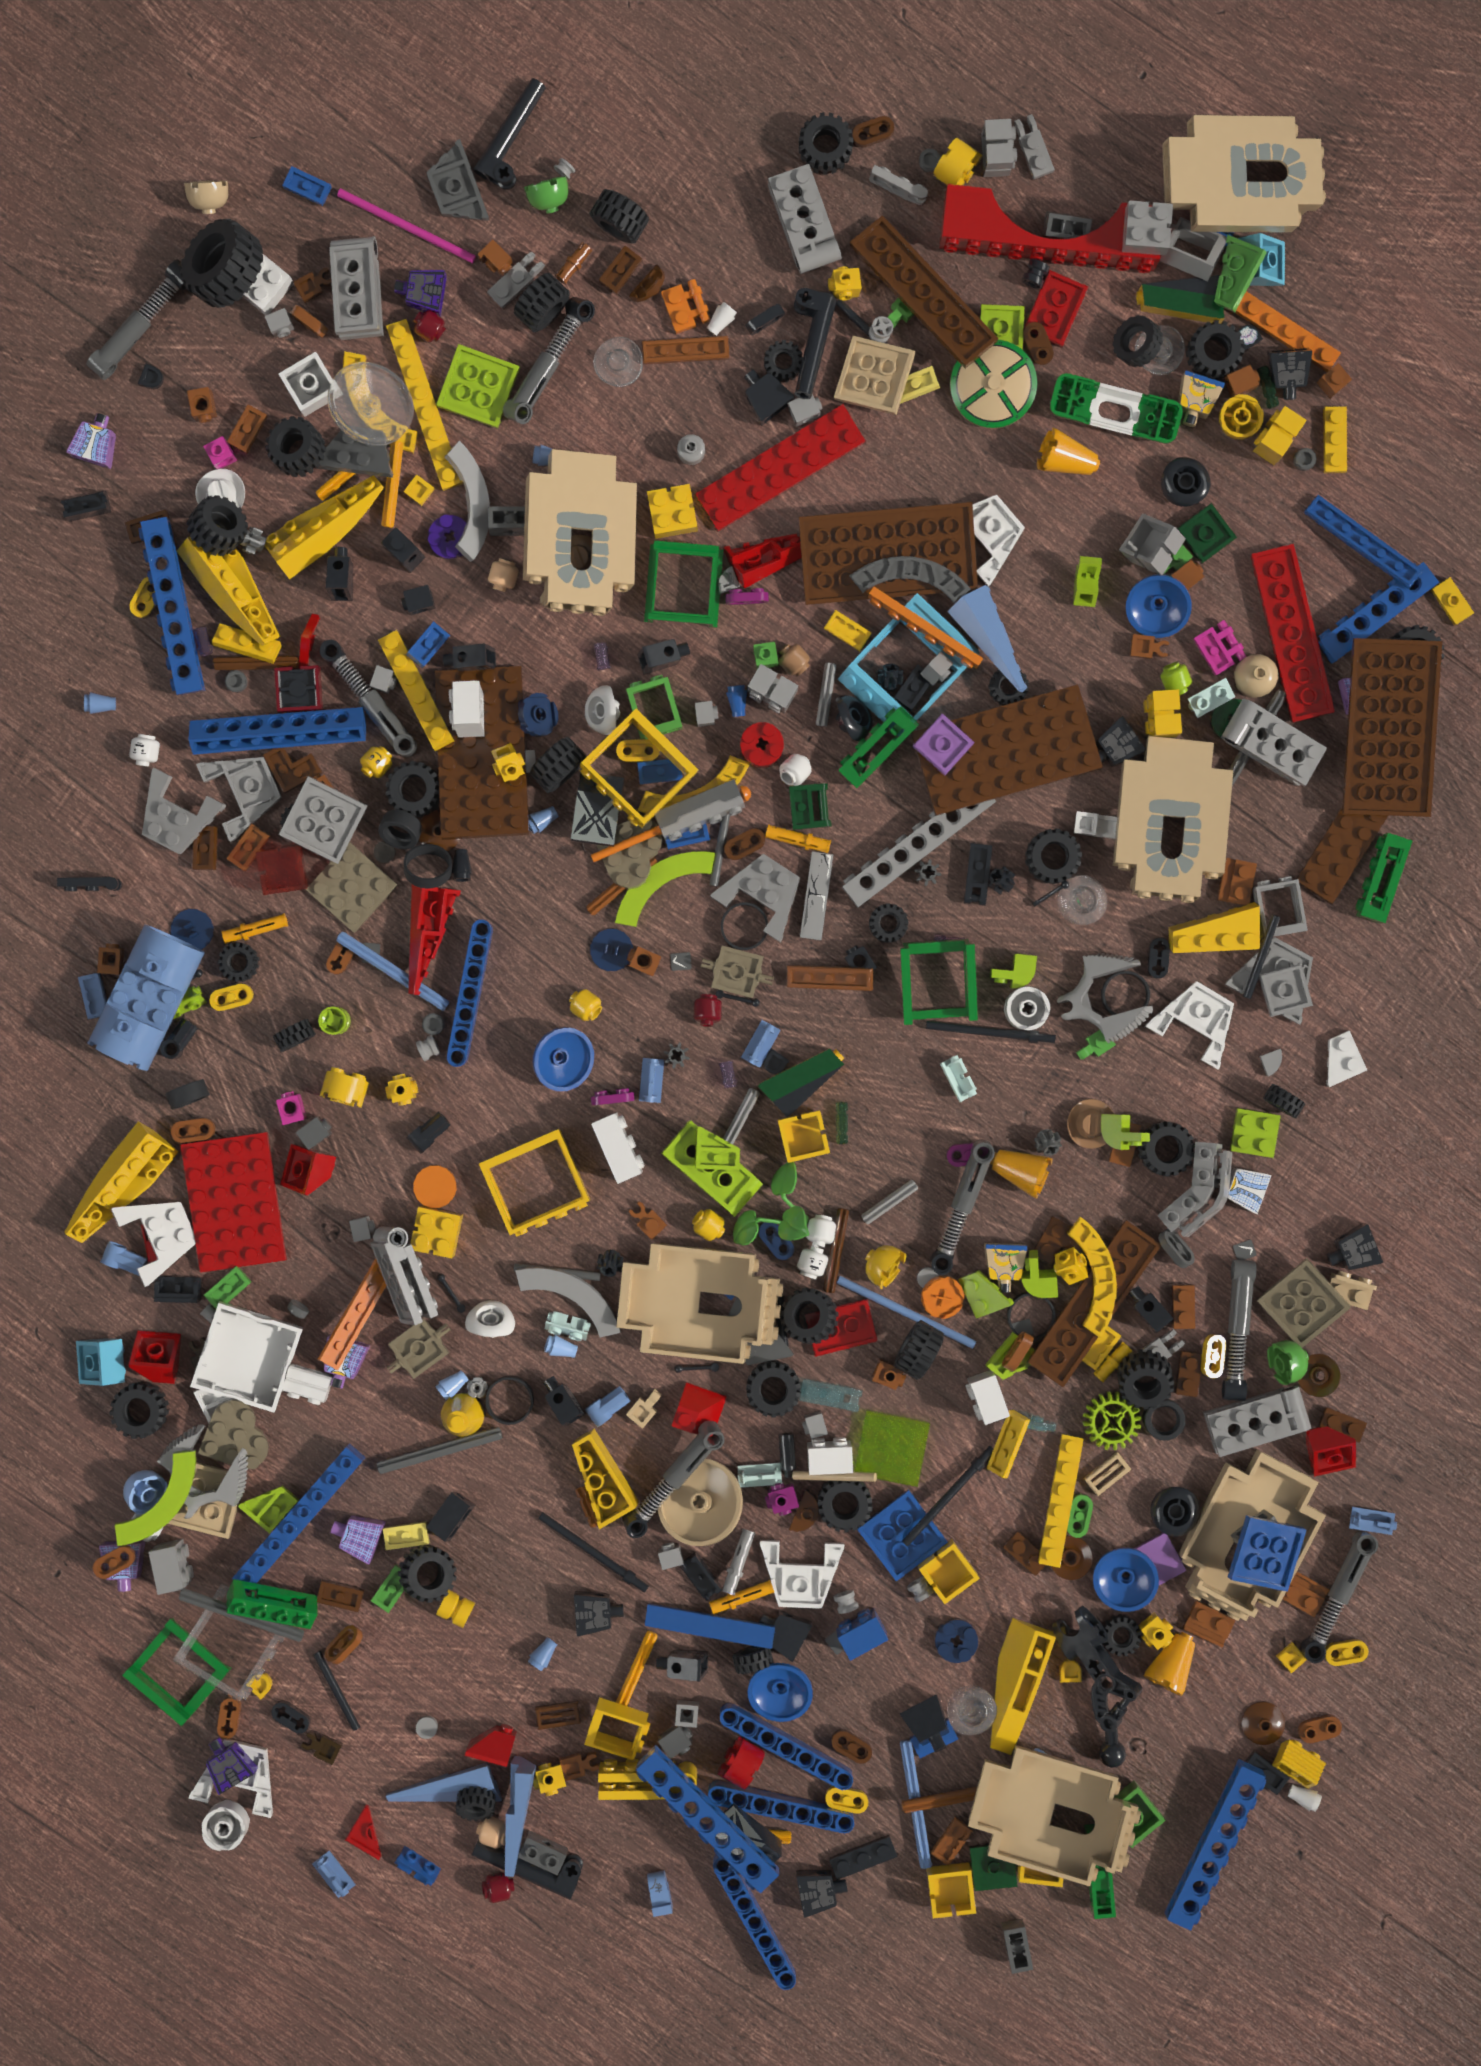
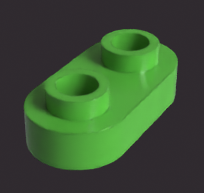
[1067,1494,1093,1538]

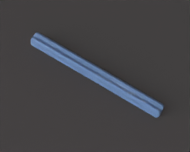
[336,932,449,1011]
[900,1740,932,1869]

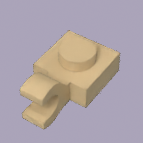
[626,1389,662,1429]

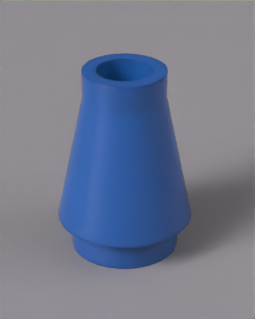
[726,685,747,717]

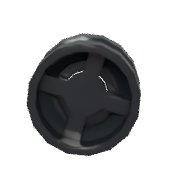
[1022,259,1050,289]

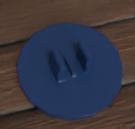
[171,909,214,950]
[590,929,633,971]

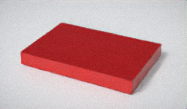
[1023,270,1088,348]
[804,1299,878,1357]

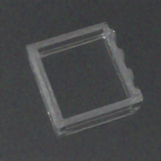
[173,1584,285,1702]

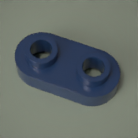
[759,1222,794,1260]

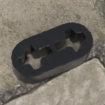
[745,304,785,336]
[1147,938,1170,979]
[272,1700,311,1734]

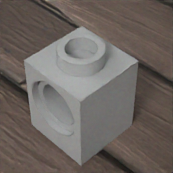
[788,394,823,427]

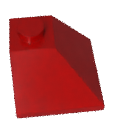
[280,1144,336,1196]
[129,1330,181,1384]
[671,1382,727,1437]
[1306,1426,1356,1477]
[465,1724,517,1767]

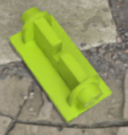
[173,986,207,1019]

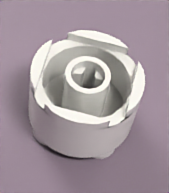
[1004,987,1050,1030]
[202,1800,250,1851]

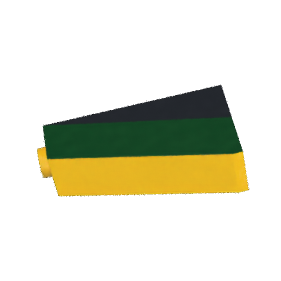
[1136,275,1225,324]
[758,1049,844,1118]

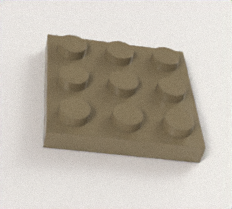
[306,842,398,933]
[1257,1258,1351,1347]

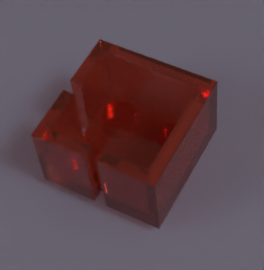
[256,844,309,895]

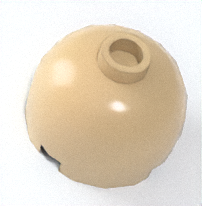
[184,180,228,214]
[1234,654,1278,698]

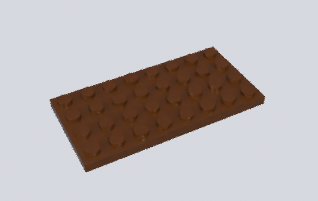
[798,502,978,605]
[1342,638,1443,817]
[435,666,529,840]
[911,684,1103,816]

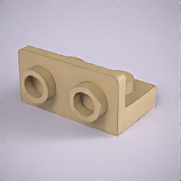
[1329,1271,1377,1310]

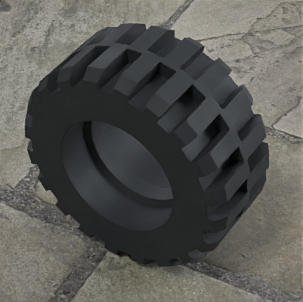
[180,219,263,308]

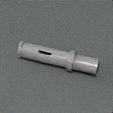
[722,1529,756,1595]

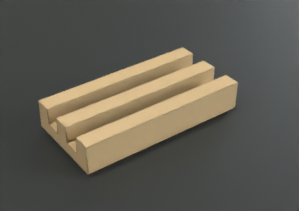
[1084,1452,1131,1496]

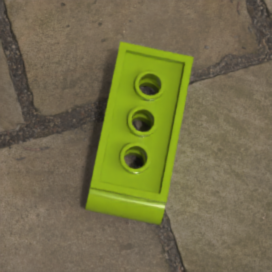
[661,1120,763,1217]

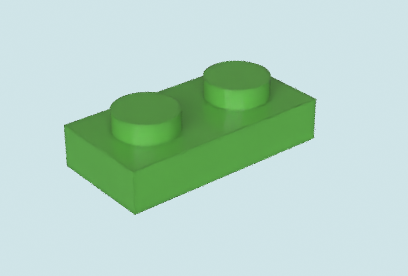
[204,1266,252,1309]
[371,1564,404,1613]

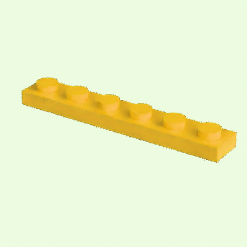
[378,630,454,751]
[1038,1434,1084,1568]

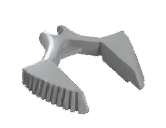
[1057,953,1153,1043]
[157,1424,248,1519]

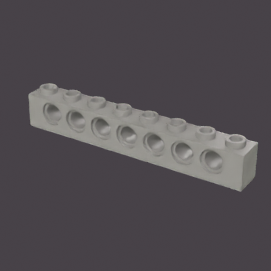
[842,799,996,908]

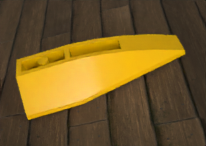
[264,475,384,580]
[177,524,280,646]
[64,1121,179,1243]
[990,1617,1056,1755]

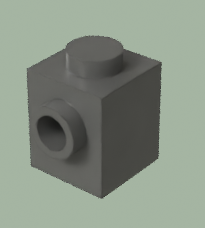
[296,1116,333,1150]
[658,1725,693,1759]

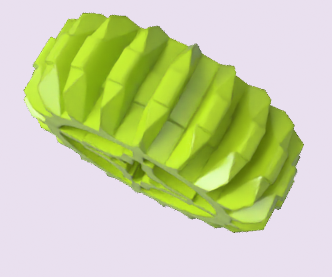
[1082,1391,1141,1450]

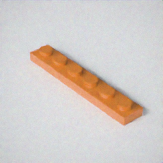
[1234,291,1341,372]
[868,587,983,669]
[318,1258,386,1371]

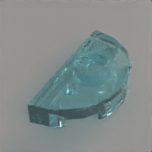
[1027,1415,1057,1432]

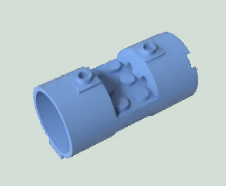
[87,924,205,1071]

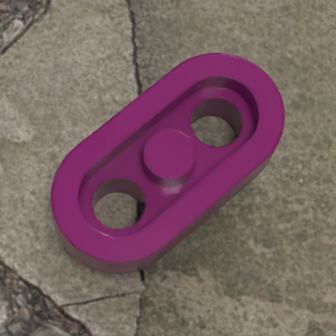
[725,588,769,605]
[591,1088,635,1106]
[946,1142,989,1167]

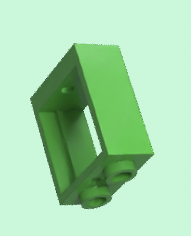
[626,675,683,740]

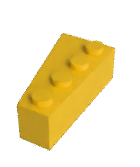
[1169,902,1260,953]
[572,1428,639,1529]

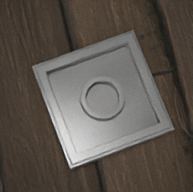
[1259,964,1313,1017]

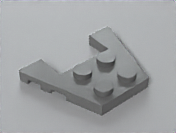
[196,757,282,842]
[142,768,226,854]
[710,854,800,943]
[1224,937,1313,1025]

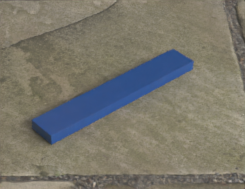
[1304,495,1423,589]
[645,1603,775,1649]

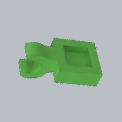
[887,298,914,328]
[1157,544,1193,575]
[1076,1029,1116,1060]

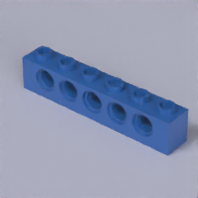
[1318,562,1439,664]

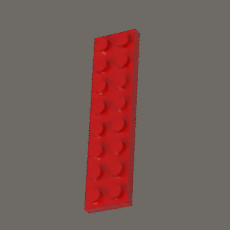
[695,404,866,532]
[1250,544,1335,723]

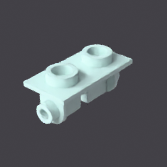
[1188,678,1235,718]
[940,1055,977,1102]
[545,1311,591,1341]
[737,1463,782,1487]

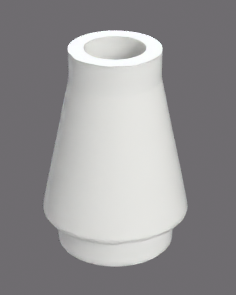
[706,302,737,336]
[1287,1784,1322,1812]

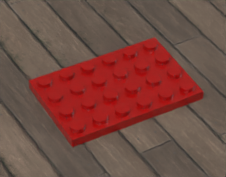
[181,1132,287,1273]

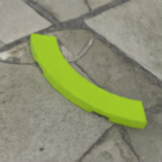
[615,851,715,927]
[115,1450,196,1546]

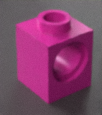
[203,436,237,470]
[276,1091,307,1125]

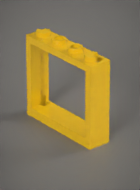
[580,709,698,828]
[479,1129,591,1237]

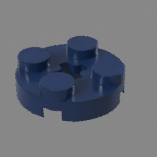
[518,693,558,737]
[935,1618,978,1663]

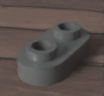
[1159,1229,1195,1268]

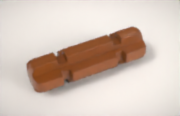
[575,1485,598,1528]

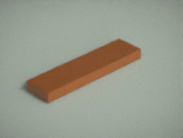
[642,336,729,365]
[787,965,873,991]

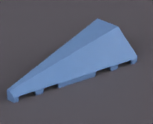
[947,585,1027,692]
[505,1756,536,1877]
[386,1762,502,1802]

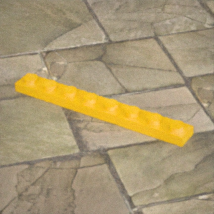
[386,319,463,491]

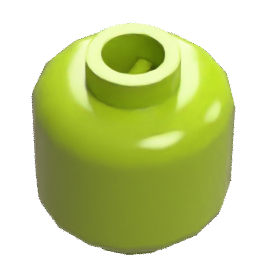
[1160,662,1192,695]

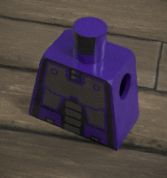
[394,270,447,317]
[206,1737,258,1795]

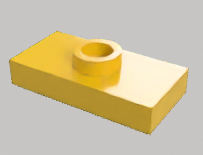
[1431,577,1474,626]
[824,610,872,652]
[1082,1326,1121,1371]

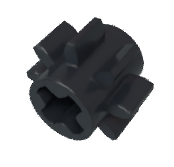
[877,663,903,691]
[988,866,1015,895]
[597,1250,624,1277]

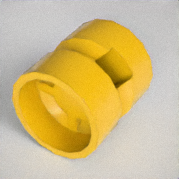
[436,1589,475,1629]

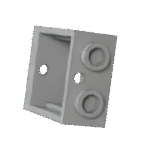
[1160,217,1227,281]
[1252,876,1308,939]

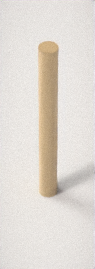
[792,1471,877,1482]

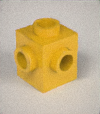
[828,267,862,301]
[491,743,525,782]
[385,1074,418,1106]
[1054,1247,1088,1285]
[1138,1612,1174,1650]
[533,1762,566,1796]

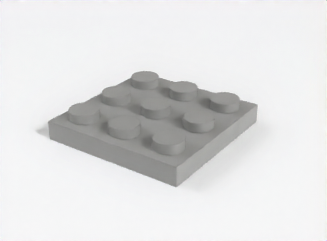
[279,776,367,864]

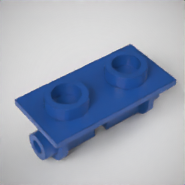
[394,1846,441,1886]

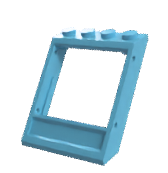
[838,593,980,736]

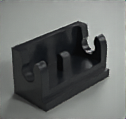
[61,490,111,522]
[154,1276,202,1303]
[426,1492,475,1542]
[680,1552,722,1601]

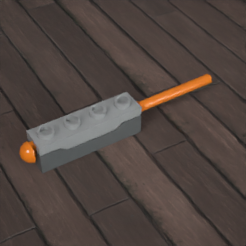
[591,780,751,862]

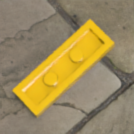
[1323,407,1347,473]
[212,624,282,664]
[987,1410,1030,1478]

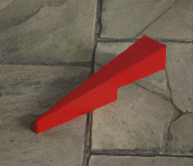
[723,534,801,589]
[408,884,461,995]

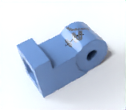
[647,1870,673,1917]

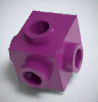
[765,1482,799,1516]

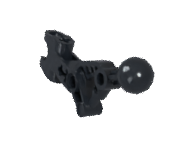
[1052,1605,1143,1768]

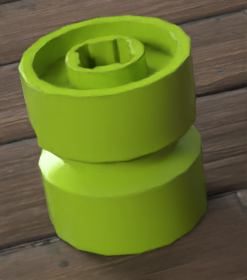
[318,1007,351,1035]

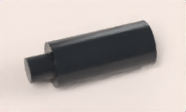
[778,1433,796,1478]

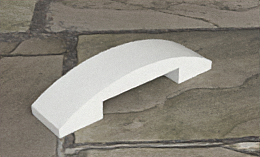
[1074,811,1163,839]

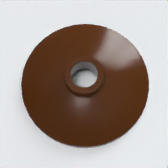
[419,810,460,852]
[1298,1354,1341,1397]
[1051,1536,1093,1580]
[1242,1701,1285,1745]

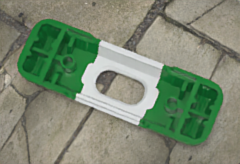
[1050,373,1183,444]

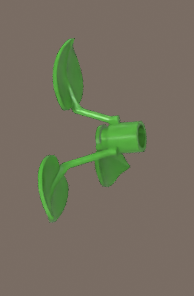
[733,1162,810,1246]

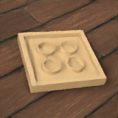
[834,336,915,415]
[168,1462,239,1539]

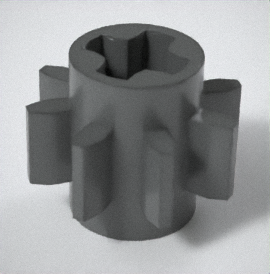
[239,527,266,554]
[914,859,941,886]
[664,1042,690,1069]
[1034,1129,1062,1156]

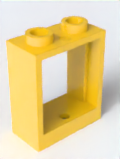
[584,1697,650,1761]

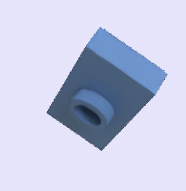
[78,973,107,1019]

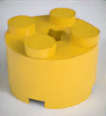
[933,138,983,185]
[320,1067,369,1108]

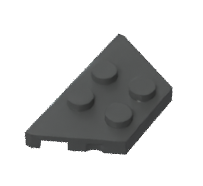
[427,139,489,221]
[316,428,393,478]
[728,1297,794,1365]

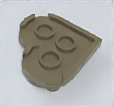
[597,820,663,889]
[198,1398,269,1469]

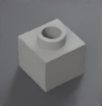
[265,308,295,338]
[921,652,953,685]
[370,666,397,694]
[695,701,719,727]
[349,1216,376,1242]
[802,1411,828,1439]
[658,1542,684,1570]
[675,1700,699,1728]

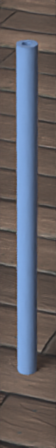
[837,1276,976,1349]

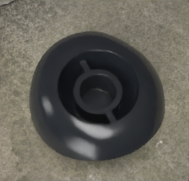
[1161,457,1211,507]
[836,695,873,741]
[1150,1487,1200,1537]

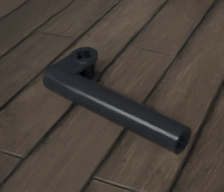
[473,78,546,190]
[793,288,837,399]
[471,1839,583,1900]

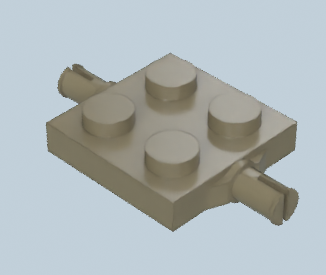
[701,946,774,998]
[386,1318,451,1379]

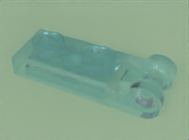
[799,1379,863,1412]

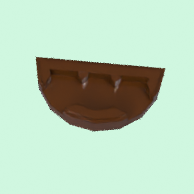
[629,264,665,302]
[789,1489,819,1532]

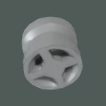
[869,316,893,343]
[416,1035,441,1061]
[907,1576,934,1603]
[833,1590,859,1614]

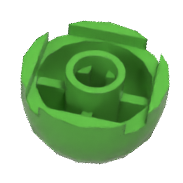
[524,176,569,214]
[1267,1340,1309,1385]

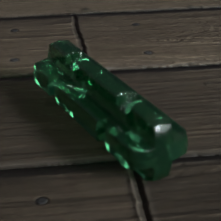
[1257,366,1279,409]
[836,1102,848,1144]

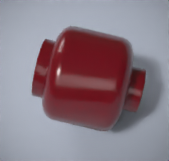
[413,310,446,343]
[693,994,722,1027]
[482,1872,515,1903]

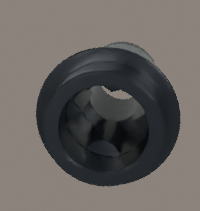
[451,849,473,882]

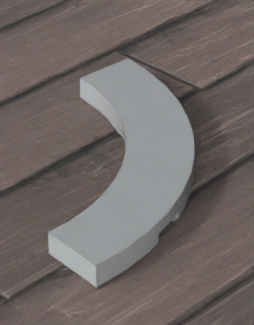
[445,440,490,562]
[515,1267,621,1338]

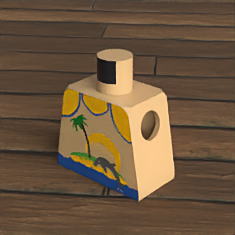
[1178,371,1225,427]
[984,1243,1027,1292]

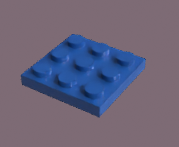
[857,1489,948,1581]
[1228,1515,1307,1592]

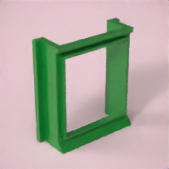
[644,541,723,628]
[900,939,978,1025]
[122,1618,231,1727]

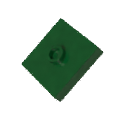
[1177,503,1237,564]
[969,1844,1018,1891]

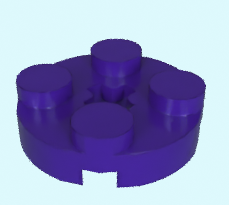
[428,515,466,559]

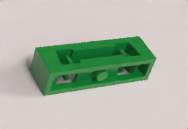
[838,706,920,788]
[1355,833,1413,924]
[226,1579,318,1629]
[1084,1824,1116,1919]

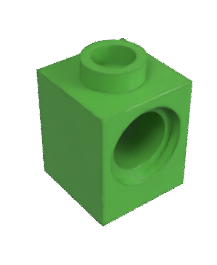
[753,642,778,669]

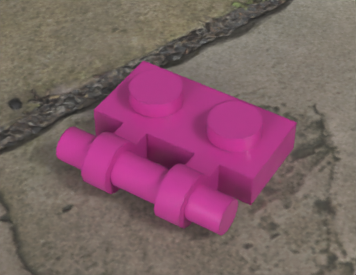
[1193,620,1247,676]

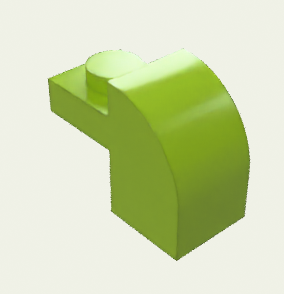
[1073,556,1102,607]
[989,954,1037,989]
[1101,1114,1150,1150]
[1022,1250,1058,1298]

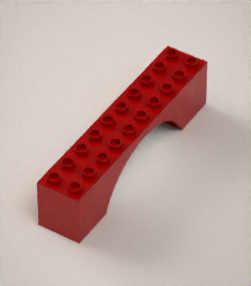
[939,184,1160,273]

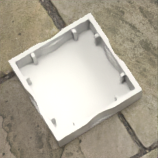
[190,1301,303,1413]

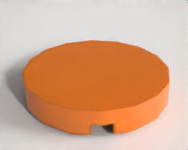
[413,1165,457,1208]
[921,1276,965,1319]

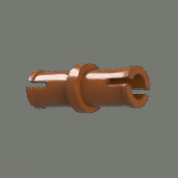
[555,242,592,285]

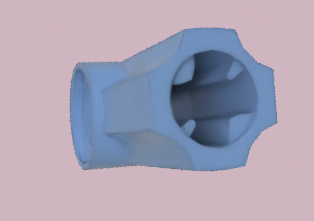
[100,1241,148,1276]
[585,1386,630,1427]

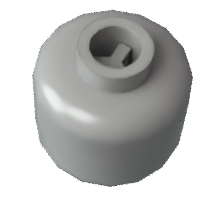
[677,434,705,465]

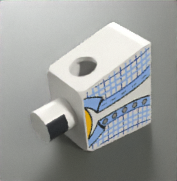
[1218,1168,1271,1214]

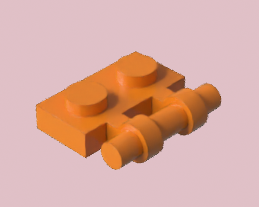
[661,279,710,334]

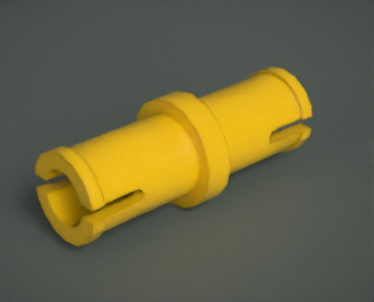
[1093,1342,1133,1383]

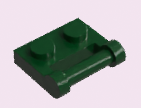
[789,783,832,830]

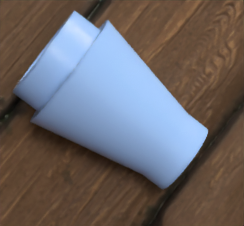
[544,1335,578,1358]
[435,1370,468,1400]

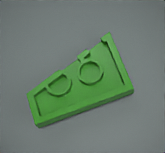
[1214,235,1267,312]

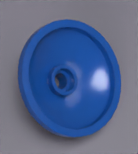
[1126,575,1192,638]
[533,1027,594,1091]
[1093,1547,1159,1612]
[748,1663,813,1722]

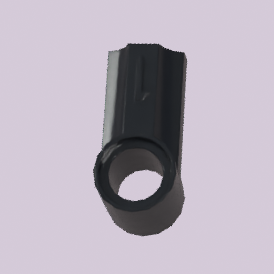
[161,1018,199,1059]
[406,1111,451,1154]

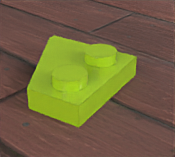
[695,1126,740,1170]
[958,1270,1014,1319]
[985,1332,1035,1380]
[238,1485,299,1534]

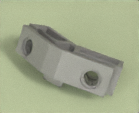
[1158,1142,1232,1237]

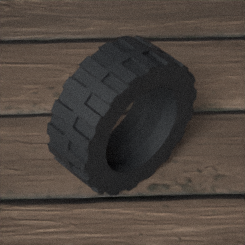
[1112,315,1163,367]

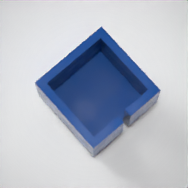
[836,1608,889,1661]

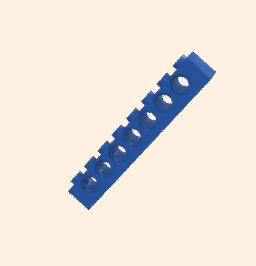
[138,517,206,695]
[188,707,366,755]
[232,1443,366,1592]
[636,1745,779,1894]
[1165,1759,1266,1931]

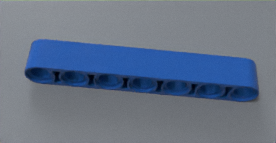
[447,920,493,1067]
[720,1703,853,1790]
[708,1780,854,1833]
[713,1854,796,1990]

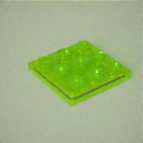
[854,1410,930,1487]

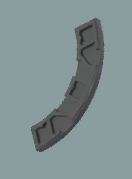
[849,556,971,603]

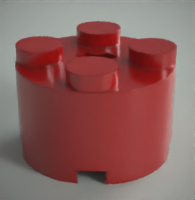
[740,722,784,768]
[717,1736,765,1790]

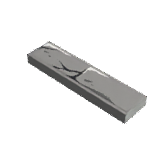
[800,852,833,940]

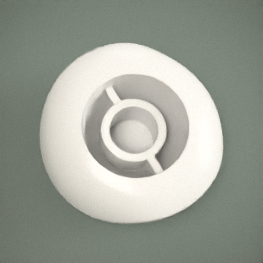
[195,469,245,508]
[585,685,620,735]
[465,1300,515,1338]

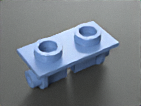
[741,1020,781,1068]
[639,1058,664,1103]
[1349,1507,1397,1535]
[312,1850,356,1898]

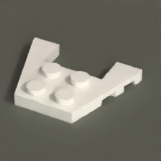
[973,495,1025,587]
[1145,981,1234,1070]
[111,1202,196,1287]
[760,1540,844,1608]
[189,1739,273,1818]

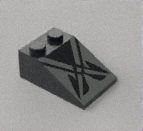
[571,773,624,847]
[716,1803,782,1870]

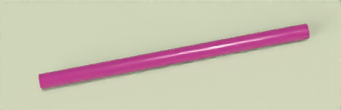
[337,188,476,264]

